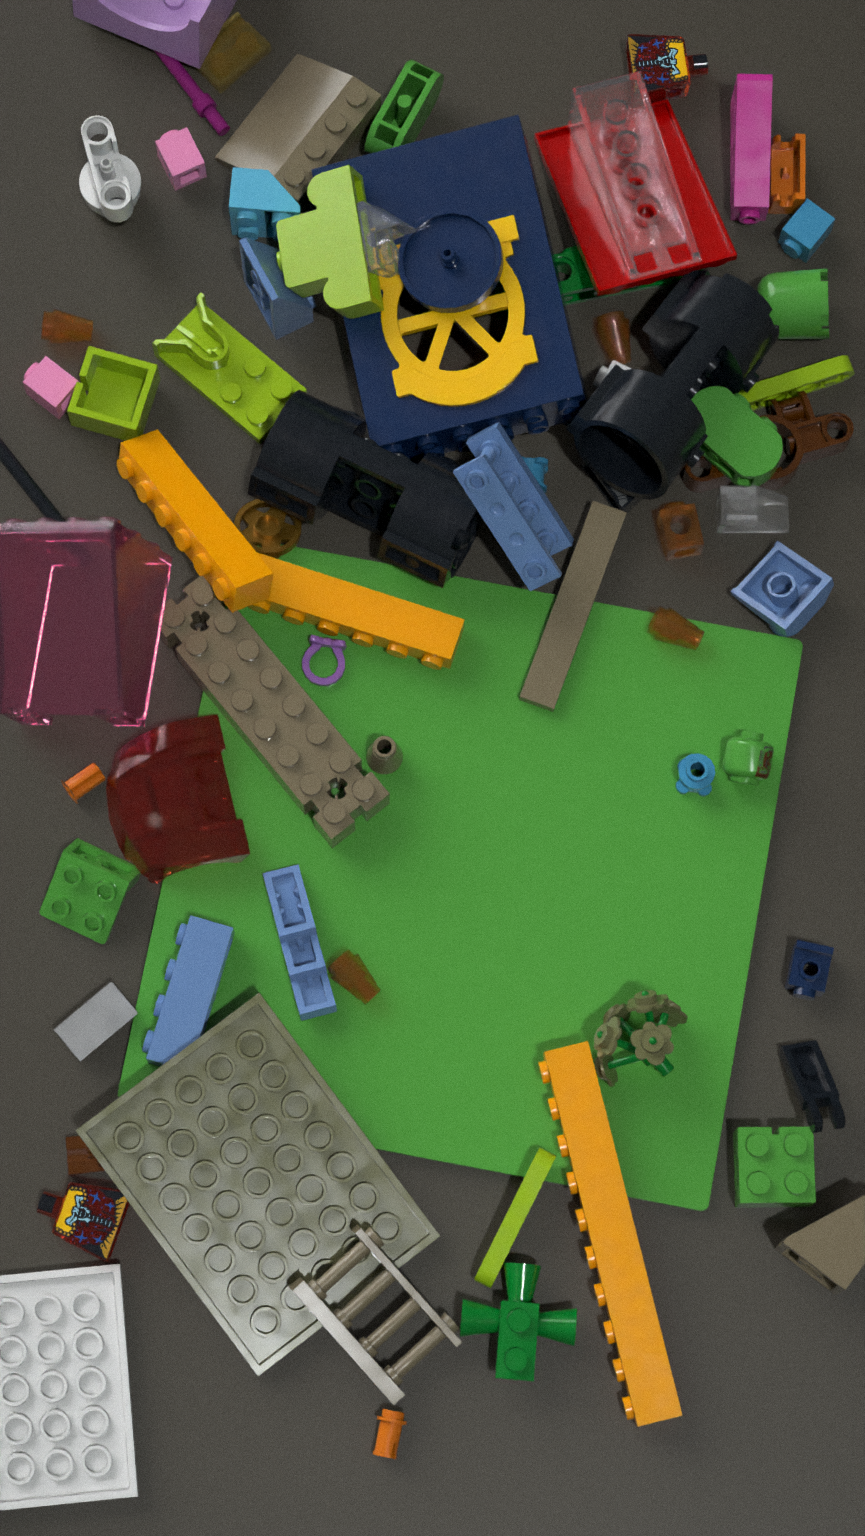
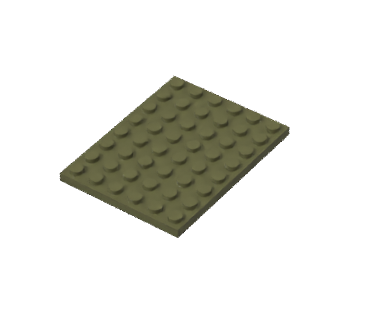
[75,993,440,1376]

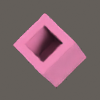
[155,127,207,191]
[23,356,79,419]

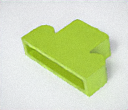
[276,165,384,319]

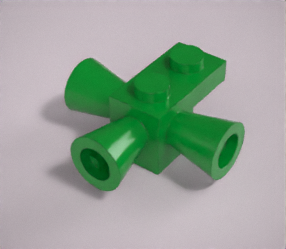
[460,1263,577,1382]

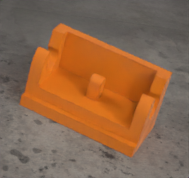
[767,133,806,214]

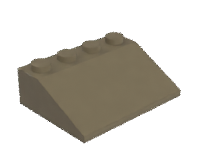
[215,53,381,214]

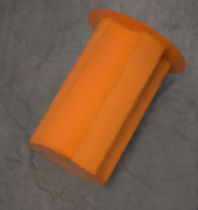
[61,762,106,804]

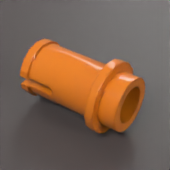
[372,1408,407,1459]

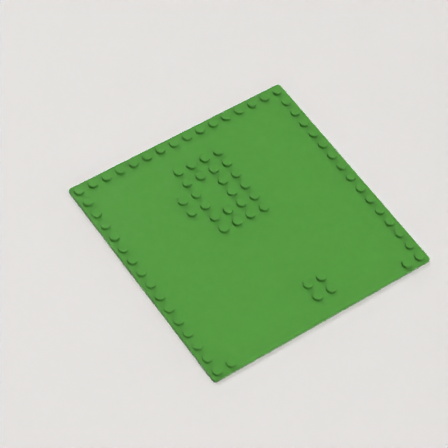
[118,544,803,1211]

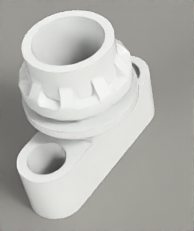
[79,115,141,222]

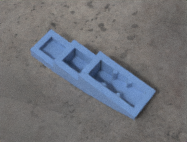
[263,864,337,1021]

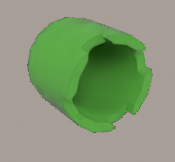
[757,268,829,339]

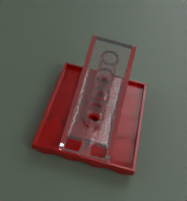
[534,71,737,296]

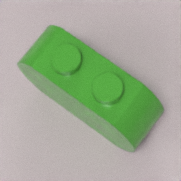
[364,59,444,154]
[691,386,783,488]

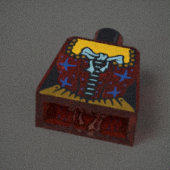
[625,34,708,108]
[37,1182,130,1264]

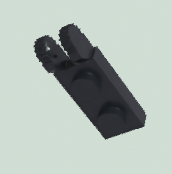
[779,1040,846,1133]

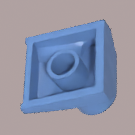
[730,540,834,637]

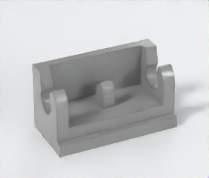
[53,982,138,1062]

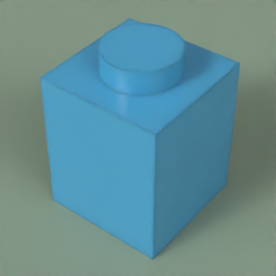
[778,198,835,263]

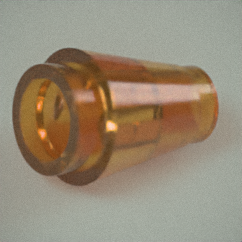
[41,308,93,344]
[595,311,632,364]
[647,606,704,650]
[327,949,381,1005]

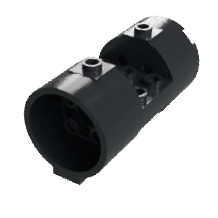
[566,270,779,500]
[248,390,483,588]

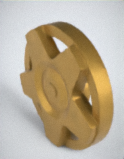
[234,499,302,559]

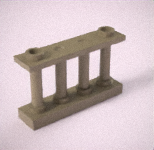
[289,1225,462,1405]

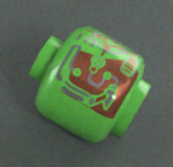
[723,731,774,786]

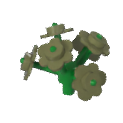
[594,990,688,1087]

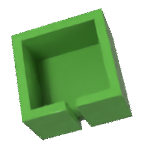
[733,1127,816,1208]

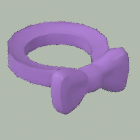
[302,635,347,686]

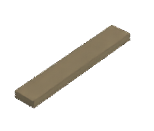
[519,501,627,712]

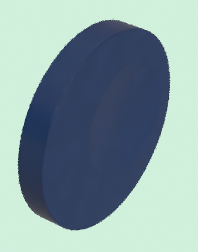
[397,208,504,313]

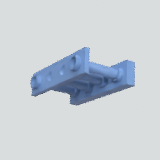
[453,422,574,591]

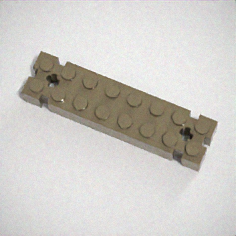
[148,576,390,848]

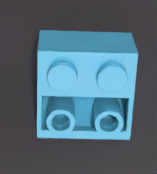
[229,167,301,242]

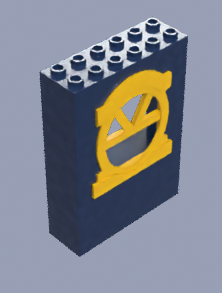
[311,114,588,461]

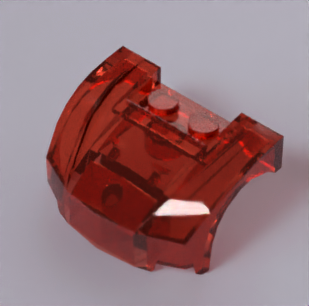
[106,714,250,884]

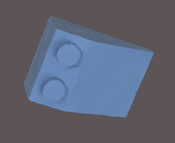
[239,237,316,340]

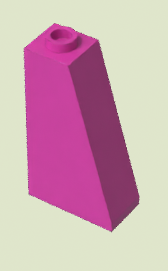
[730,74,773,225]

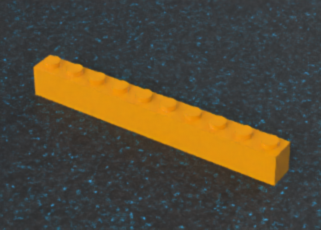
[538,1041,683,1427]

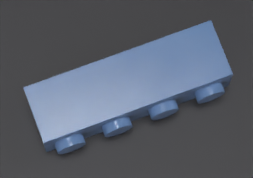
[142,915,235,1066]

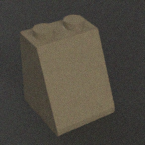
[775,1195,865,1296]

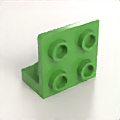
[39,838,143,944]

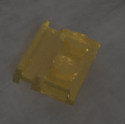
[195,11,272,94]

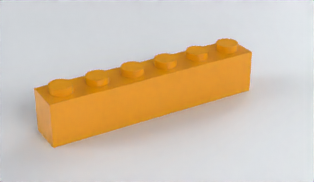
[117,429,274,613]
[248,552,465,670]

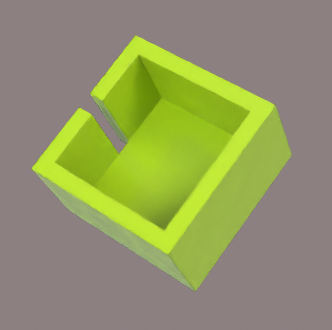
[67,346,160,441]

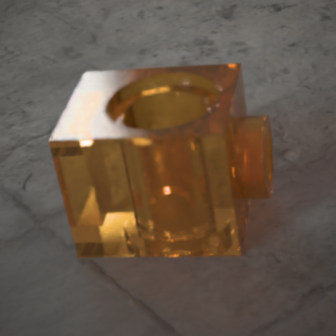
[657,501,704,561]

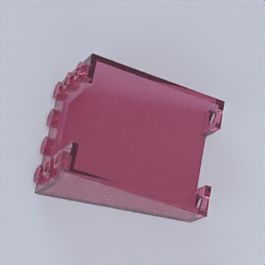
[0,517,173,727]

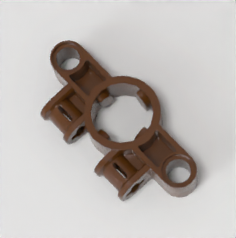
[682,390,854,493]

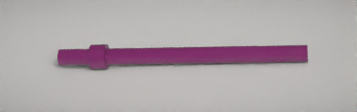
[154,50,230,136]

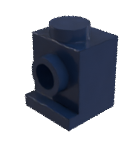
[785,940,834,1000]

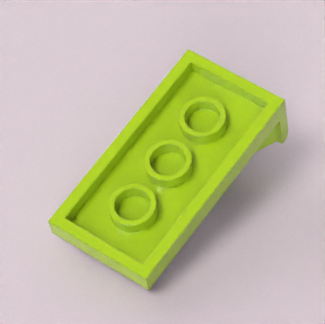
[152,293,307,444]

